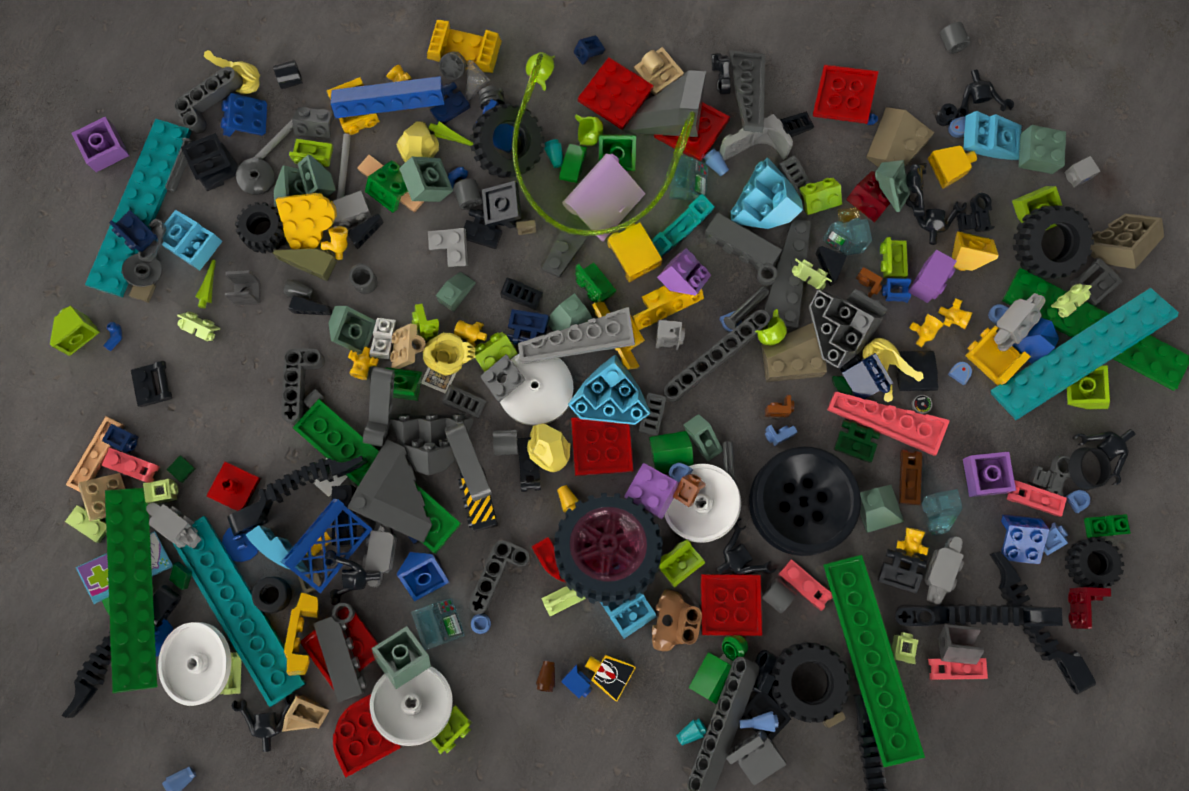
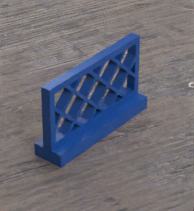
[281,499,372,593]

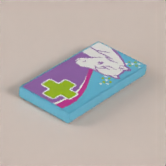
[76,531,173,604]

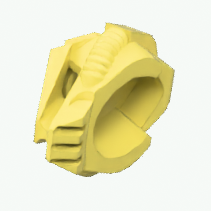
[396,121,439,162]
[423,332,475,376]
[527,423,570,472]

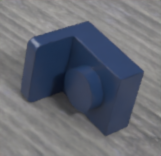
[574,35,605,65]
[102,424,139,453]

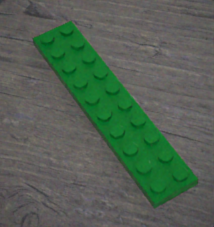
[1002,268,1189,391]
[293,399,461,554]
[105,488,157,694]
[823,555,925,767]

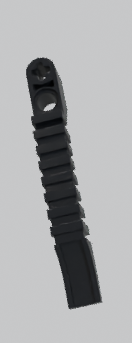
[227,456,368,536]
[61,585,181,718]

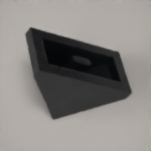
[815,246,847,286]

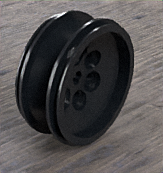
[749,446,861,556]

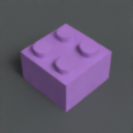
[72,116,129,172]
[908,249,957,303]
[963,452,1016,497]
[624,463,679,519]

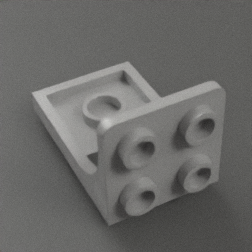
[720,114,793,161]

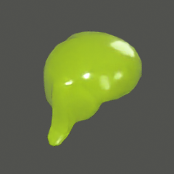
[526,52,555,91]
[575,114,603,146]
[755,309,787,345]

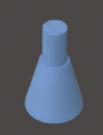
[739,711,778,732]

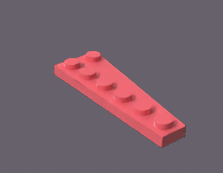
[827,392,950,456]

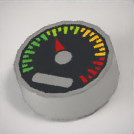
[911,395,932,414]

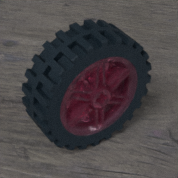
[554,492,663,606]

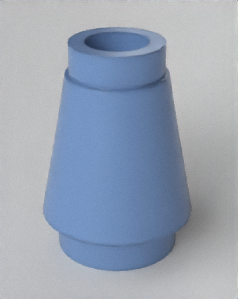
[703,149,729,176]
[162,766,196,791]

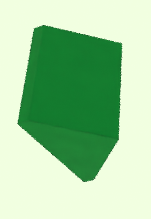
[599,135,636,171]
[384,367,423,401]
[649,431,694,474]
[688,652,732,705]

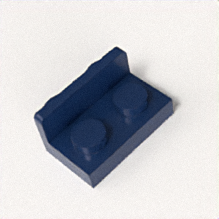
[109,210,158,252]

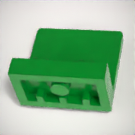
[365,160,408,213]
[575,262,616,303]

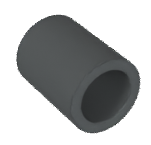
[303,389,325,408]

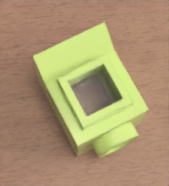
[143,479,178,504]
[892,632,918,664]

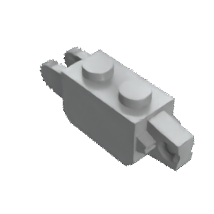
[994,293,1046,351]
[146,502,201,548]
[363,522,397,588]
[924,536,964,605]

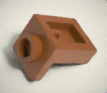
[855,267,883,298]
[765,395,794,417]
[673,474,706,507]

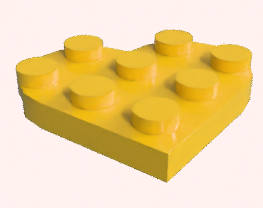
[275,193,337,249]

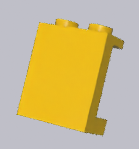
[327,77,380,135]
[607,222,662,282]
[965,325,1031,386]

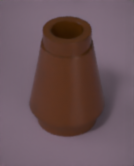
[536,661,555,692]

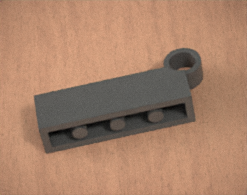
[705,212,782,286]
[313,603,367,702]

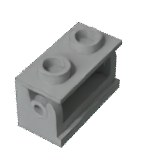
[333,191,372,228]
[655,320,685,350]

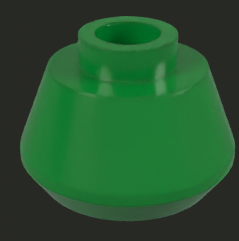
[722,635,748,661]

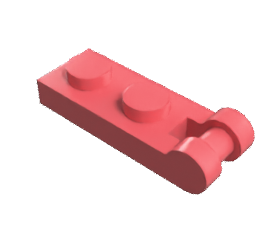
[101,448,160,483]
[1007,480,1067,517]
[778,559,833,611]
[928,658,988,680]

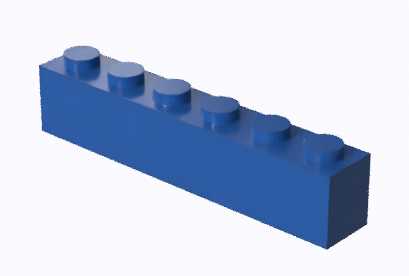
[331,76,444,118]

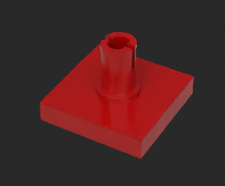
[206,462,261,511]

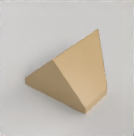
[282,695,329,732]

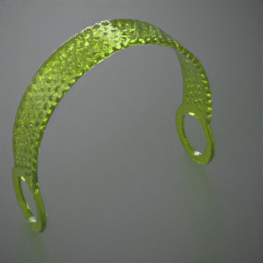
[512,54,695,236]

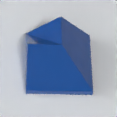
[1012,318,1059,364]
[397,552,449,601]

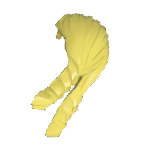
[204,50,260,94]
[863,338,924,402]

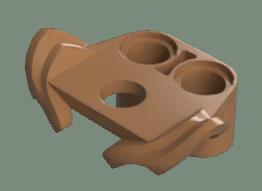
[652,589,702,651]

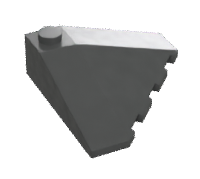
[625,70,706,137]
[348,440,432,543]

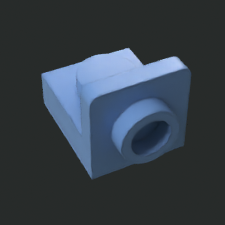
[765,425,797,446]
[1044,522,1068,556]

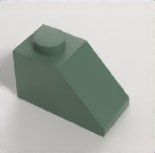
[297,155,336,198]
[436,272,476,312]
[683,414,723,462]

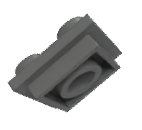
[480,354,525,402]

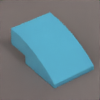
[963,111,1022,160]
[155,210,223,271]
[246,525,309,572]
[597,563,657,639]

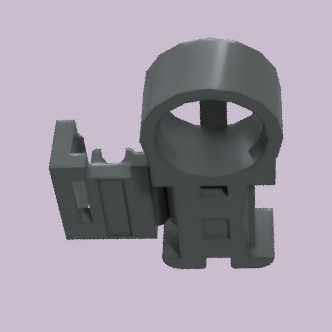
[1028,456,1070,496]

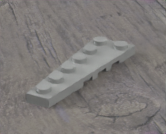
[518,307,635,364]

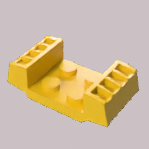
[427,20,502,73]
[284,593,319,676]

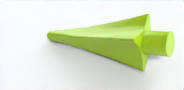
[428,121,473,146]
[195,260,216,308]

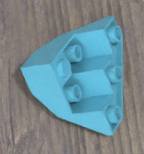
[731,158,803,229]
[568,355,650,425]

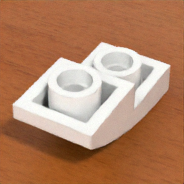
[370,318,396,359]

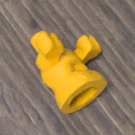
[386,65,412,82]
[321,226,348,260]
[938,298,973,329]
[909,314,944,348]
[454,320,487,347]
[348,347,379,380]
[896,527,929,556]

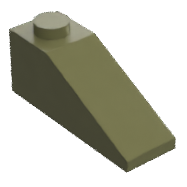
[272,249,337,281]

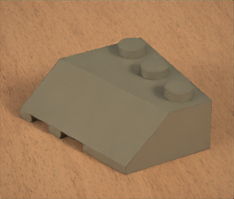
[866,107,934,168]
[1090,214,1164,269]
[761,323,827,382]

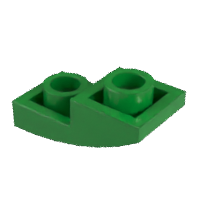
[559,144,587,183]
[1084,514,1131,538]

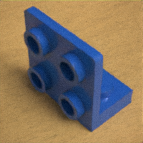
[1001,515,1049,564]

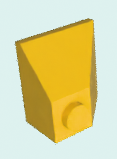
[952,231,999,271]

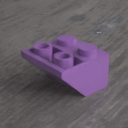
[657,248,711,295]

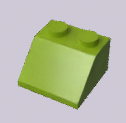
[1012,186,1063,230]
[50,305,100,356]
[1067,365,1110,409]

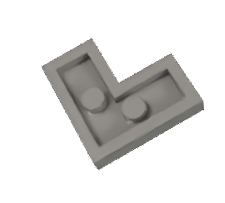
[428,228,468,268]

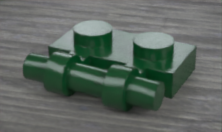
[833,420,881,463]

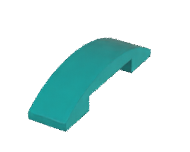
[651,194,715,257]

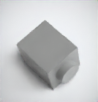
[1064,156,1100,187]

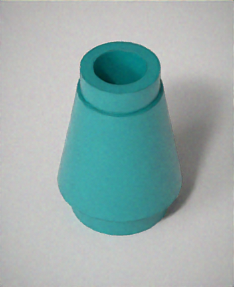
[544,139,563,168]
[676,718,707,746]

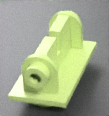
[792,259,832,290]
[1051,284,1092,317]
[177,312,220,341]
[541,586,586,616]
[220,652,242,695]

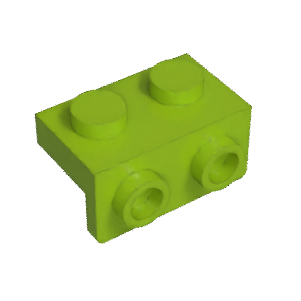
[289,139,333,167]
[799,178,842,215]
[880,237,908,279]
[412,304,439,341]
[474,332,518,372]
[659,539,705,587]
[430,705,472,754]

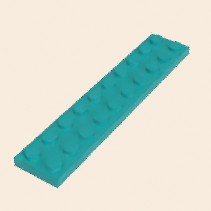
[85,119,192,298]
[991,288,1179,420]
[173,516,306,707]

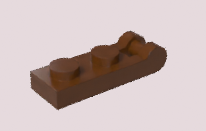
[899,450,922,505]

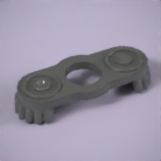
[138,219,166,262]

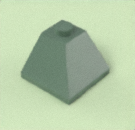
[875,160,910,212]
[274,166,306,209]
[548,293,593,332]
[328,306,376,354]
[860,485,904,533]

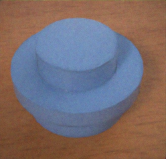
[471,614,491,634]

